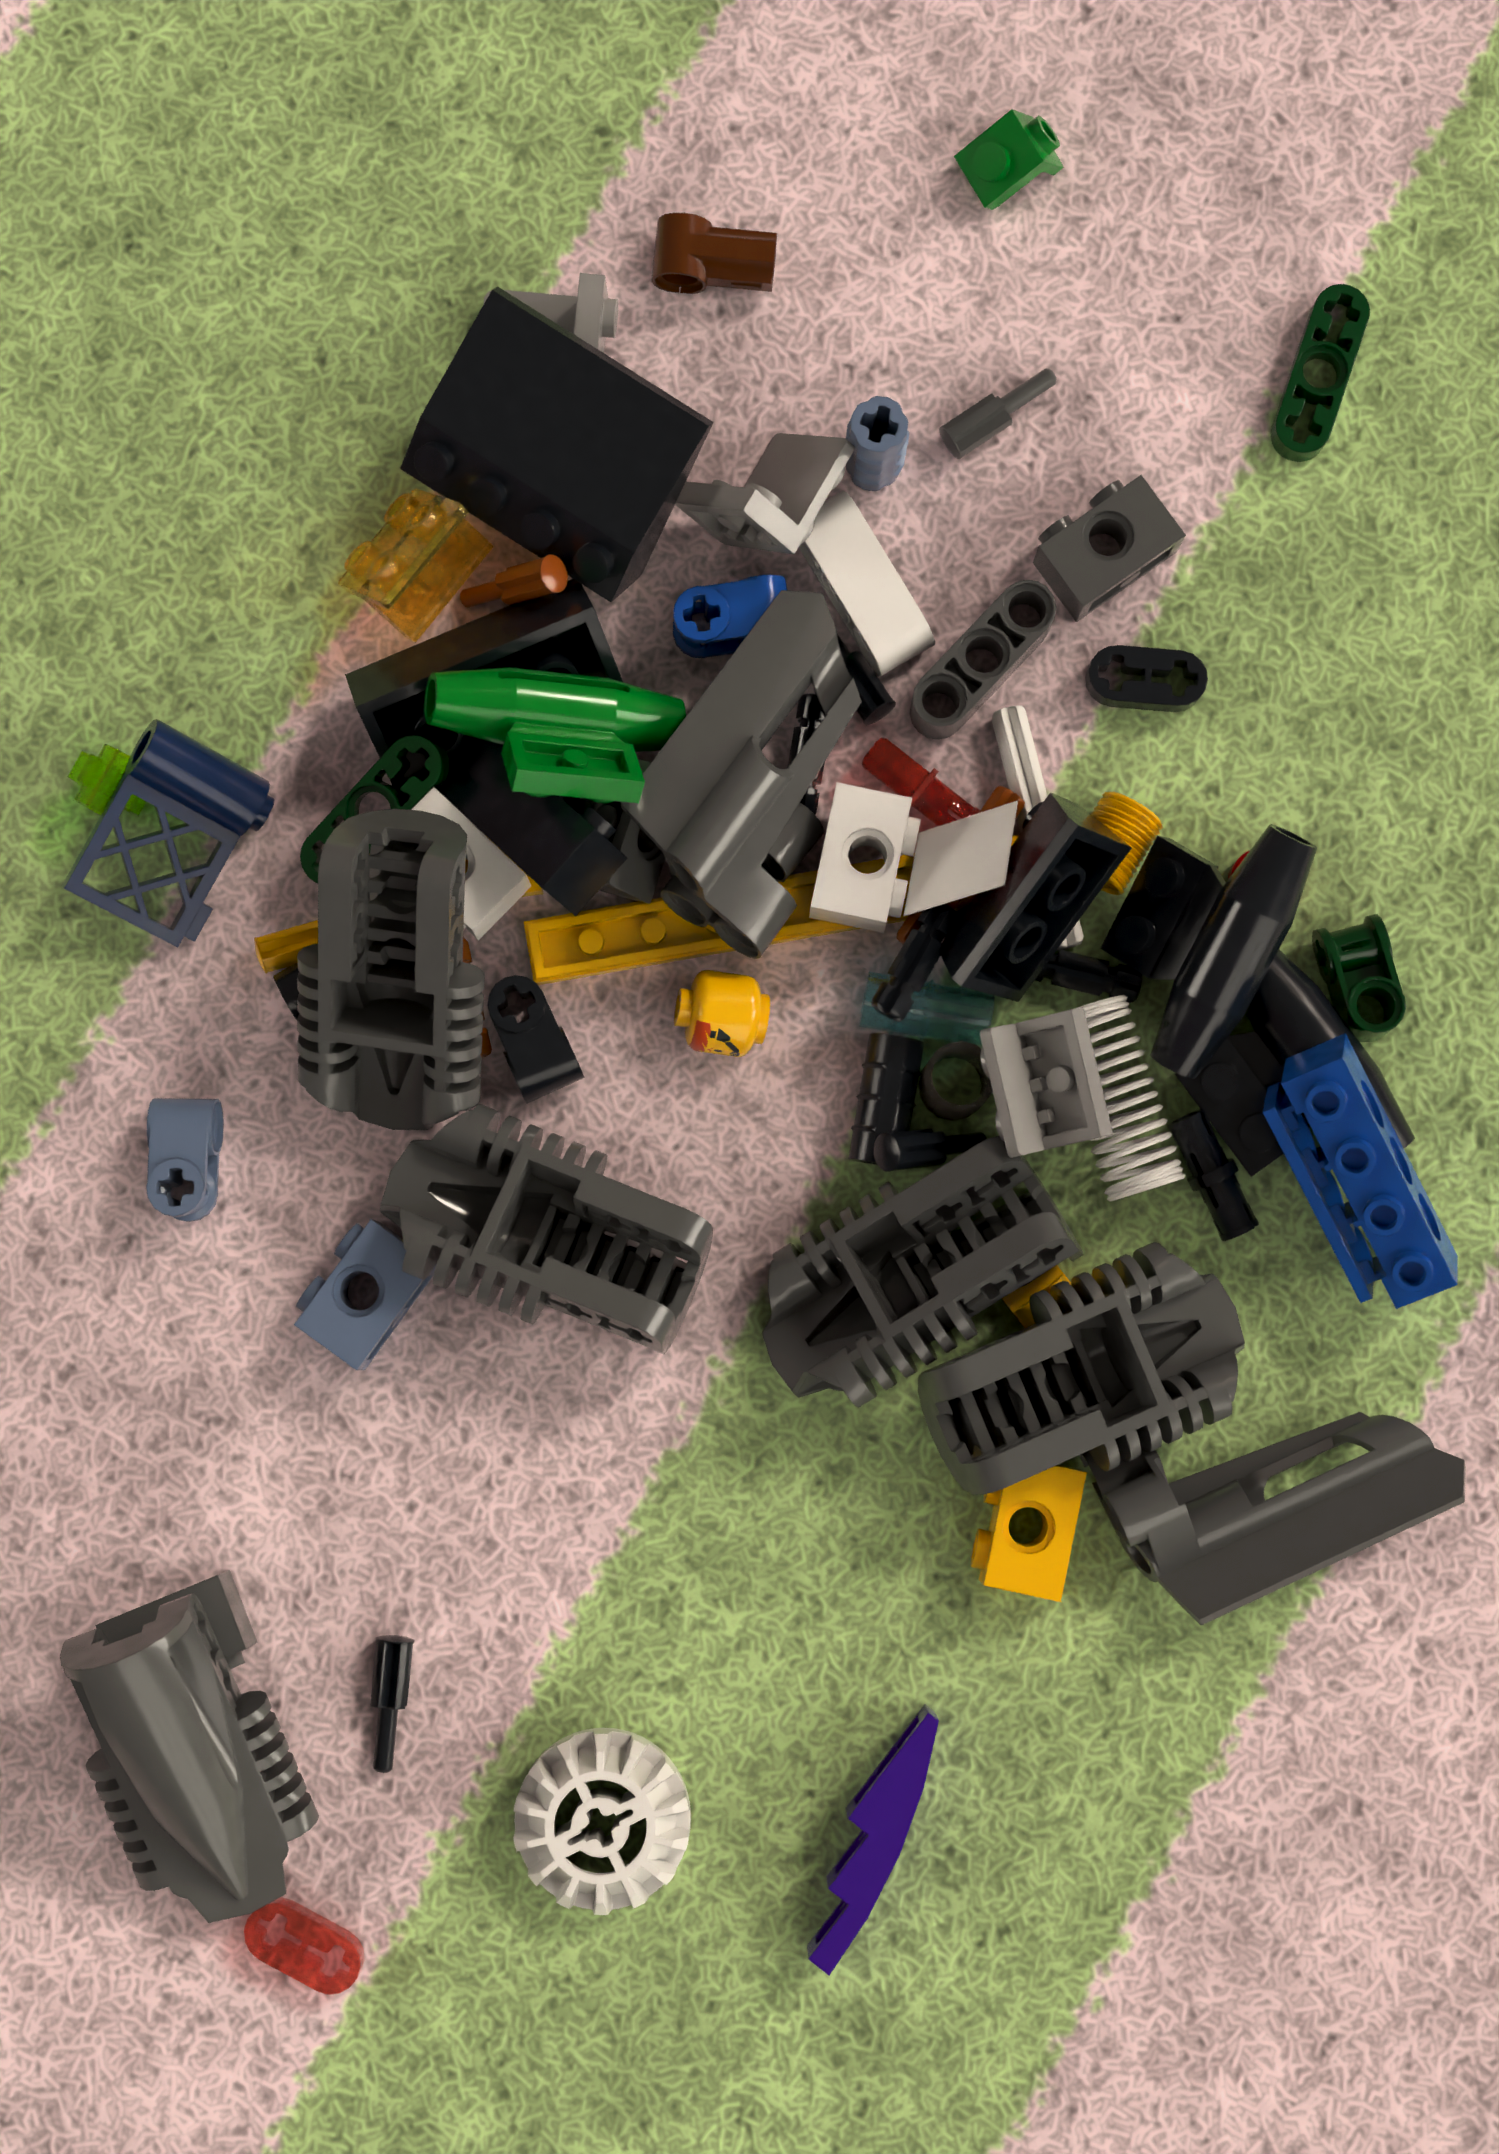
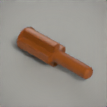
[460,554,568,608]

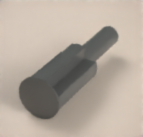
[939,368,1056,460]

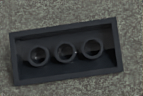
[345,579,623,802]

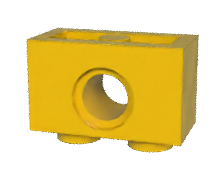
[971,1465,1087,1602]

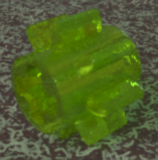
[68,744,146,817]

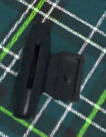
[1100,824,1317,1079]
[1174,949,1415,1177]

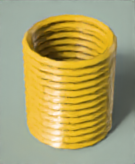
[1091,792,1163,895]

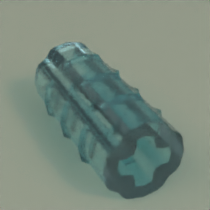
[859,971,995,1048]

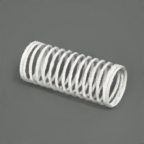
[1074,995,1186,1202]

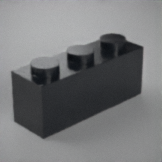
[438,740,627,916]

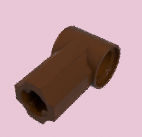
[651,213,777,294]

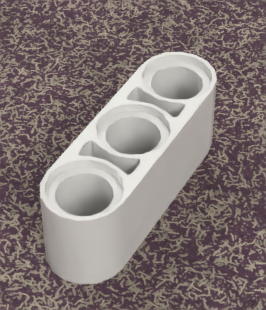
[799,490,935,677]

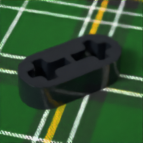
[1085,645,1208,712]

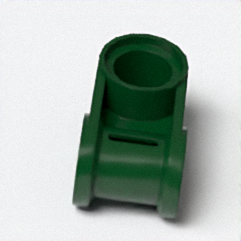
[1312,914,1406,1042]

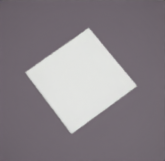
[903,801,1018,916]

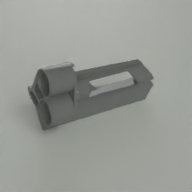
[620,590,862,959]
[1080,1412,1466,1625]

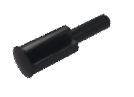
[837,634,896,725]
[874,1128,987,1172]
[370,1635,415,1773]

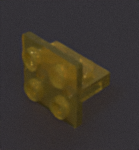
[338,488,494,643]

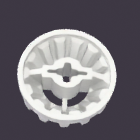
[514,1728,691,1915]

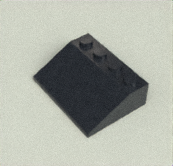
[400,286,714,602]

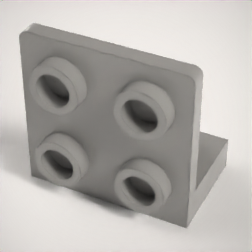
[675,433,855,554]

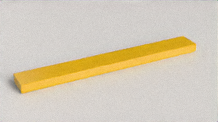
[523,835,1019,985]

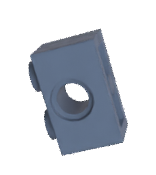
[294,1219,437,1370]

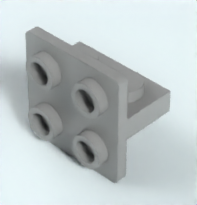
[980,1007,1113,1158]

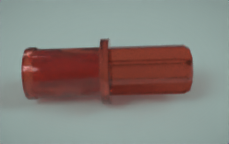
[861,737,980,826]

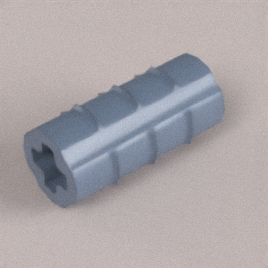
[845,396,910,491]

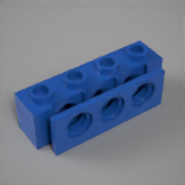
[1263,1033,1458,1309]

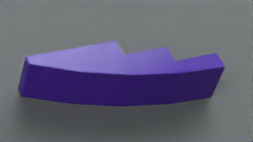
[807,1704,939,1976]

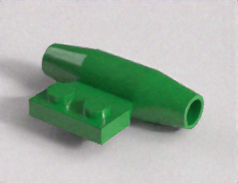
[425,667,686,803]

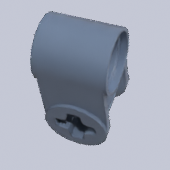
[146,1098,224,1222]

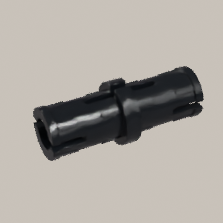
[1167,1108,1259,1241]

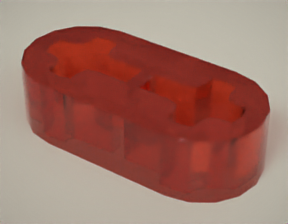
[244,1897,365,1995]

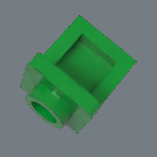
[954,109,1064,210]

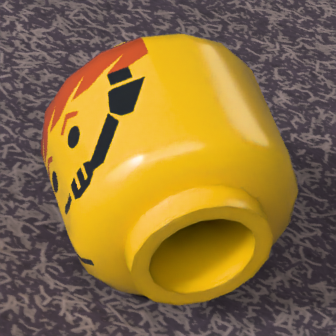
[674,970,770,1057]

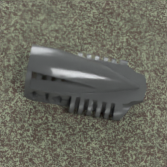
[297,809,485,1130]
[380,1104,713,1354]
[762,1136,1083,1408]
[918,1242,1245,1495]
[60,1593,319,1923]

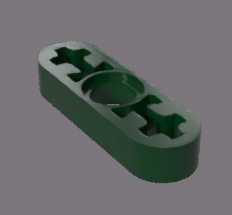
[1271,284,1370,462]
[300,735,450,884]

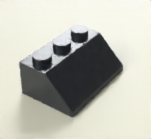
[941,792,1132,1002]

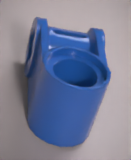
[673,574,788,658]

